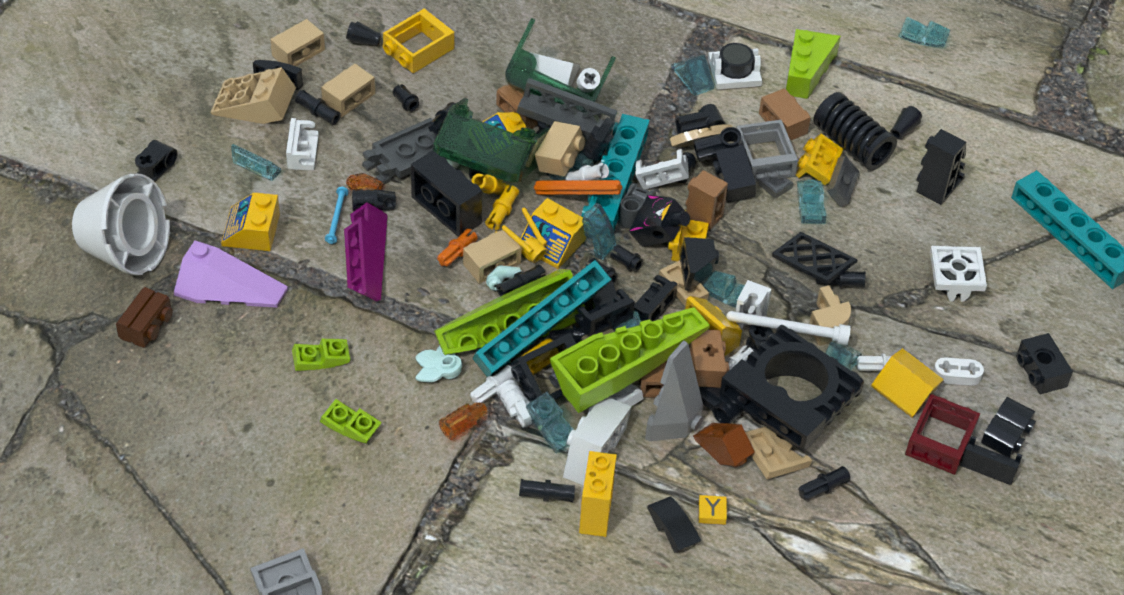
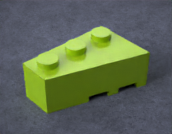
[786,29,841,99]

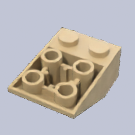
[210,67,296,124]

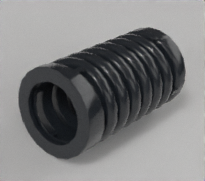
[813,92,897,171]

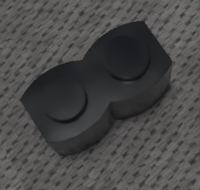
[981,397,1036,458]

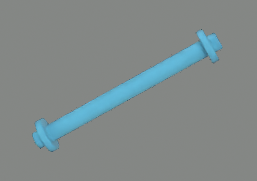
[325,186,349,244]

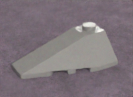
[645,341,704,441]

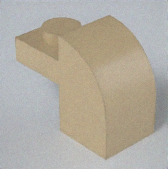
[809,285,851,346]

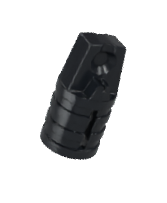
[582,117,615,161]
[352,189,396,211]

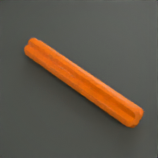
[534,180,622,195]

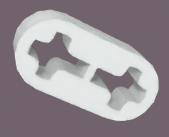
[933,358,984,386]

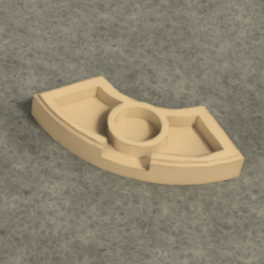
[670,124,733,147]

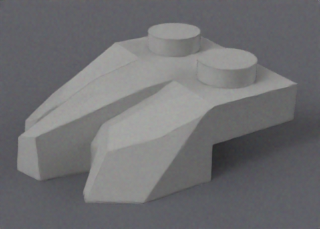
[250,548,322,595]

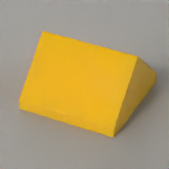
[871,348,944,418]

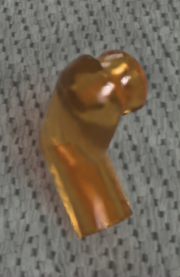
[346,173,384,190]

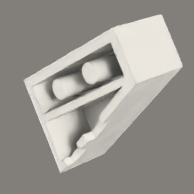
[563,397,632,486]

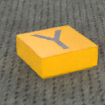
[698,495,727,525]

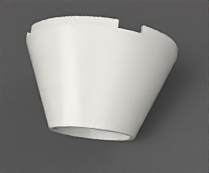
[72,174,170,275]

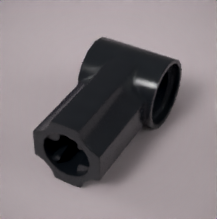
[675,104,725,134]
[694,127,742,162]
[699,387,744,424]

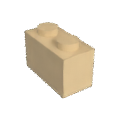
[270,19,325,66]
[321,64,375,117]
[535,121,585,177]
[463,230,522,284]

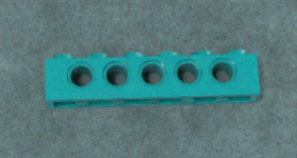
[581,114,650,237]
[1011,170,1124,290]
[472,260,611,377]

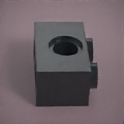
[1016,333,1073,395]

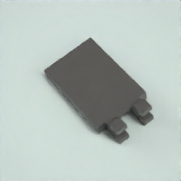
[362,118,456,186]

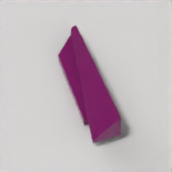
[344,202,388,301]

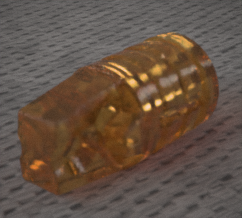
[439,402,488,440]

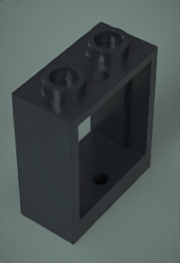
[510,333,576,410]

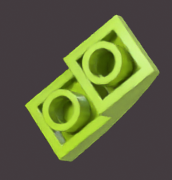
[292,338,350,371]
[320,399,382,443]

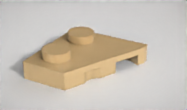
[745,427,812,479]

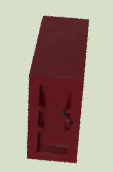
[905,394,981,475]

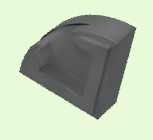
[759,176,793,199]

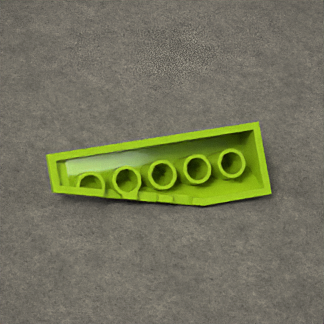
[434,269,586,355]
[550,307,710,413]

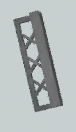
[516,78,617,139]

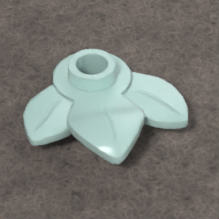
[415,346,462,382]

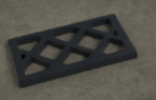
[772,232,858,285]

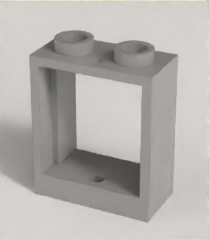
[736,120,798,182]

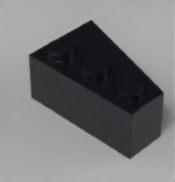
[916,129,966,205]

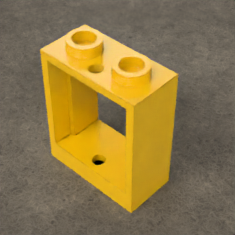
[383,8,454,73]
[579,451,617,537]

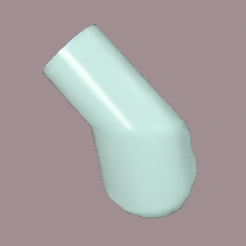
[486,265,521,291]

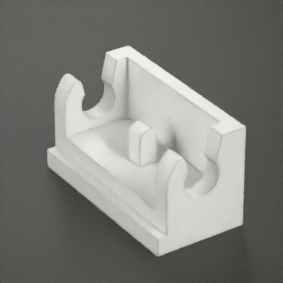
[286,118,319,170]
[635,149,689,190]
[735,280,771,330]

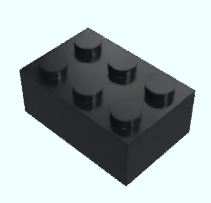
[411,150,482,237]

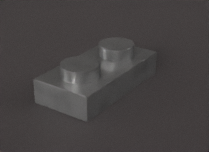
[827,155,859,207]

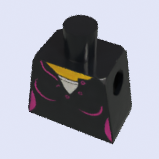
[629,195,690,247]

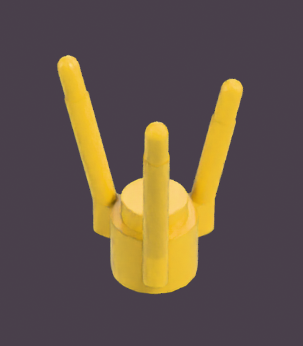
[494,207,547,263]

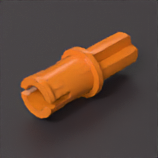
[437,229,478,266]

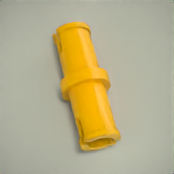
[471,174,506,195]
[485,185,519,230]

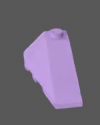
[174,241,288,308]

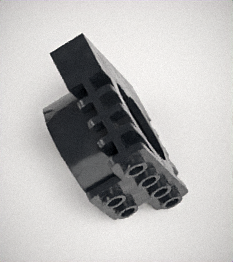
[720,325,864,452]

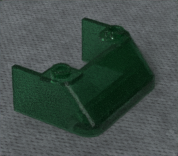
[505,18,616,113]
[432,98,550,183]

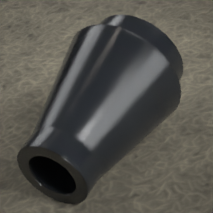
[346,21,381,46]
[890,106,922,139]

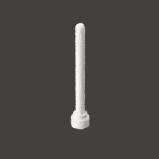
[726,311,850,346]

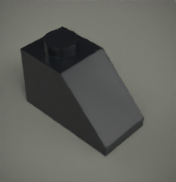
[679,237,719,291]

